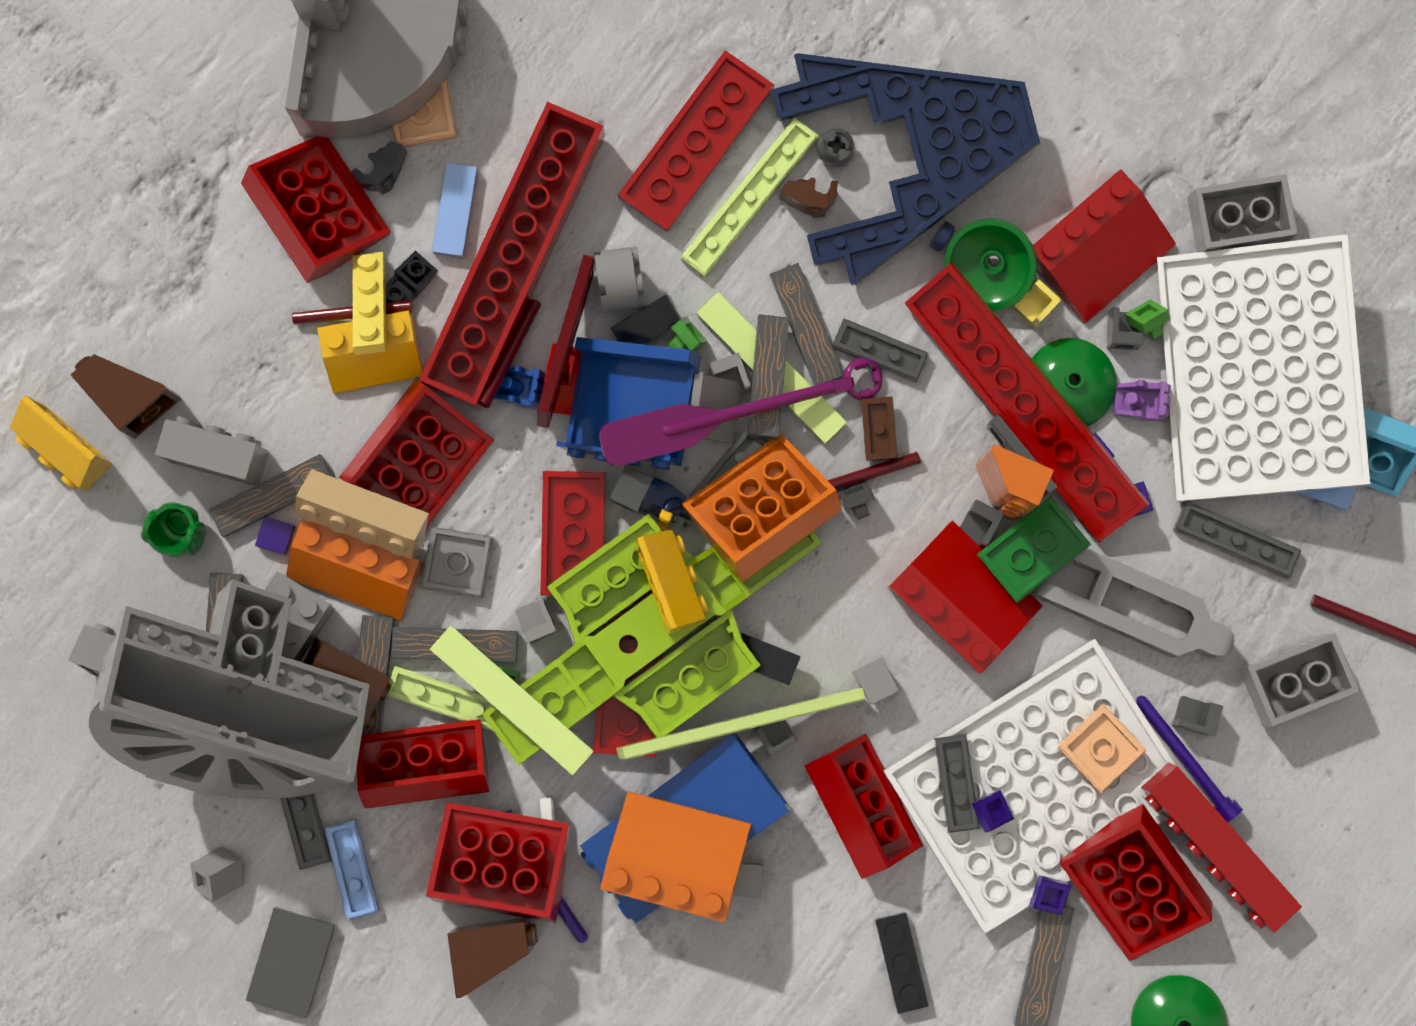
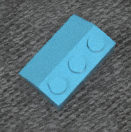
[1364,408,1416,497]

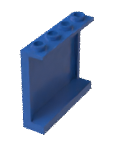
[556,337,701,470]

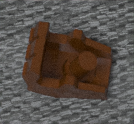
[779,177,838,218]

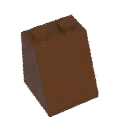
[70,354,182,439]
[303,637,391,732]
[447,918,538,998]

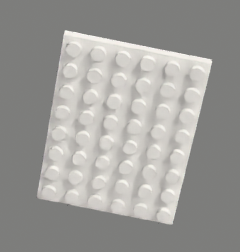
[1157,234,1371,502]
[883,639,1175,934]

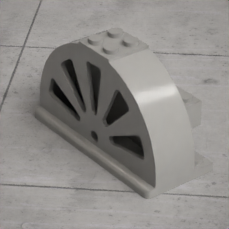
[285,0,470,138]
[89,579,370,799]

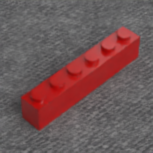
[1141,762,1302,933]

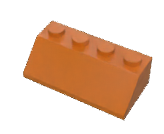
[976,444,1054,520]
[286,519,424,621]

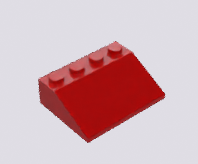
[241,136,391,283]
[1033,169,1176,324]
[339,380,494,527]
[888,520,1042,674]
[426,802,570,923]
[1059,804,1213,961]

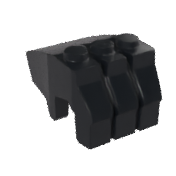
[351,141,407,195]

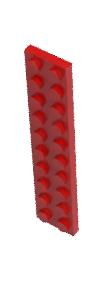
[905,263,1149,543]

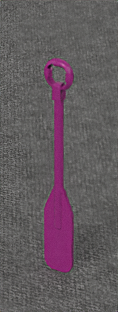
[599,358,883,466]

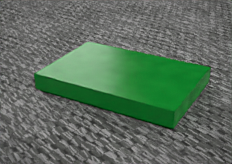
[977,496,1091,604]

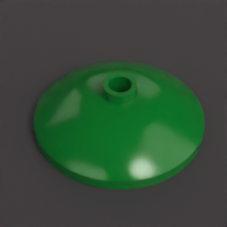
[944,218,1037,311]
[1032,338,1117,426]
[1131,975,1227,1026]

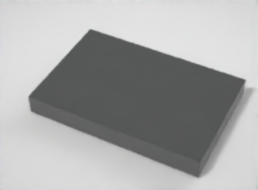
[246,907,336,1018]

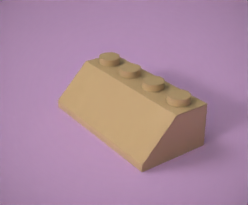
[294,469,429,559]

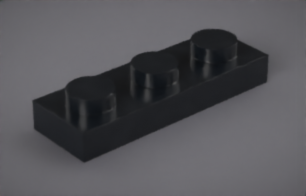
[875,912,929,1014]

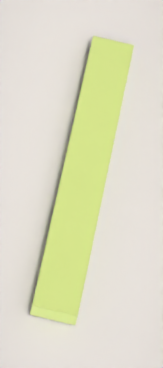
[616,688,865,760]

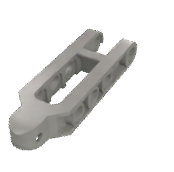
[1032,549,1234,658]

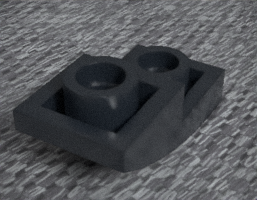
[386,250,438,303]
[610,294,681,345]
[741,633,801,685]

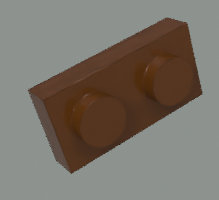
[861,396,898,462]

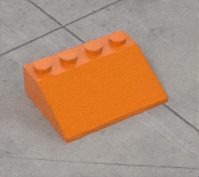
[682,433,842,583]
[600,791,752,923]

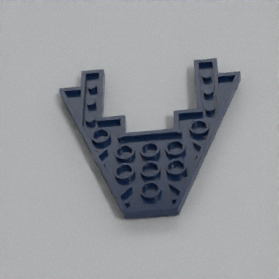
[771,53,1040,286]

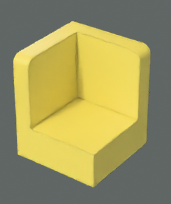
[1013,279,1061,329]

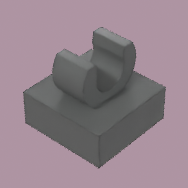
[837,482,875,520]

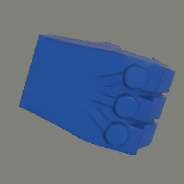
[494,366,546,409]

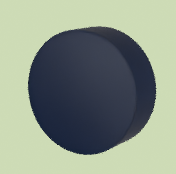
[929,221,955,252]

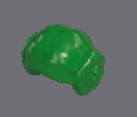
[141,502,206,557]

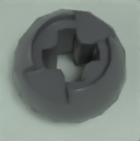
[817,128,855,167]

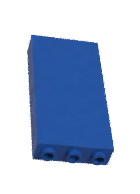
[580,733,791,923]

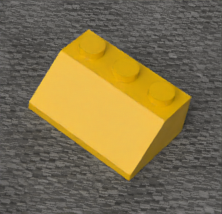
[317,310,423,394]
[10,395,112,491]
[635,530,708,635]

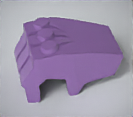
[1113,380,1171,421]

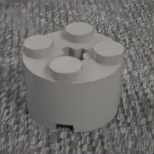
[594,247,645,313]

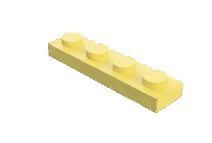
[352,252,386,355]

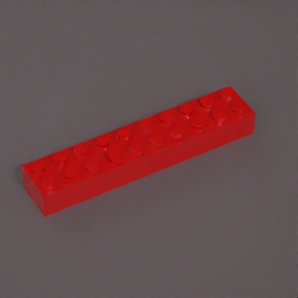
[419,101,605,411]

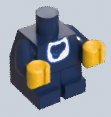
[639,477,691,532]

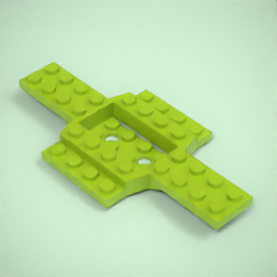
[481,514,822,765]

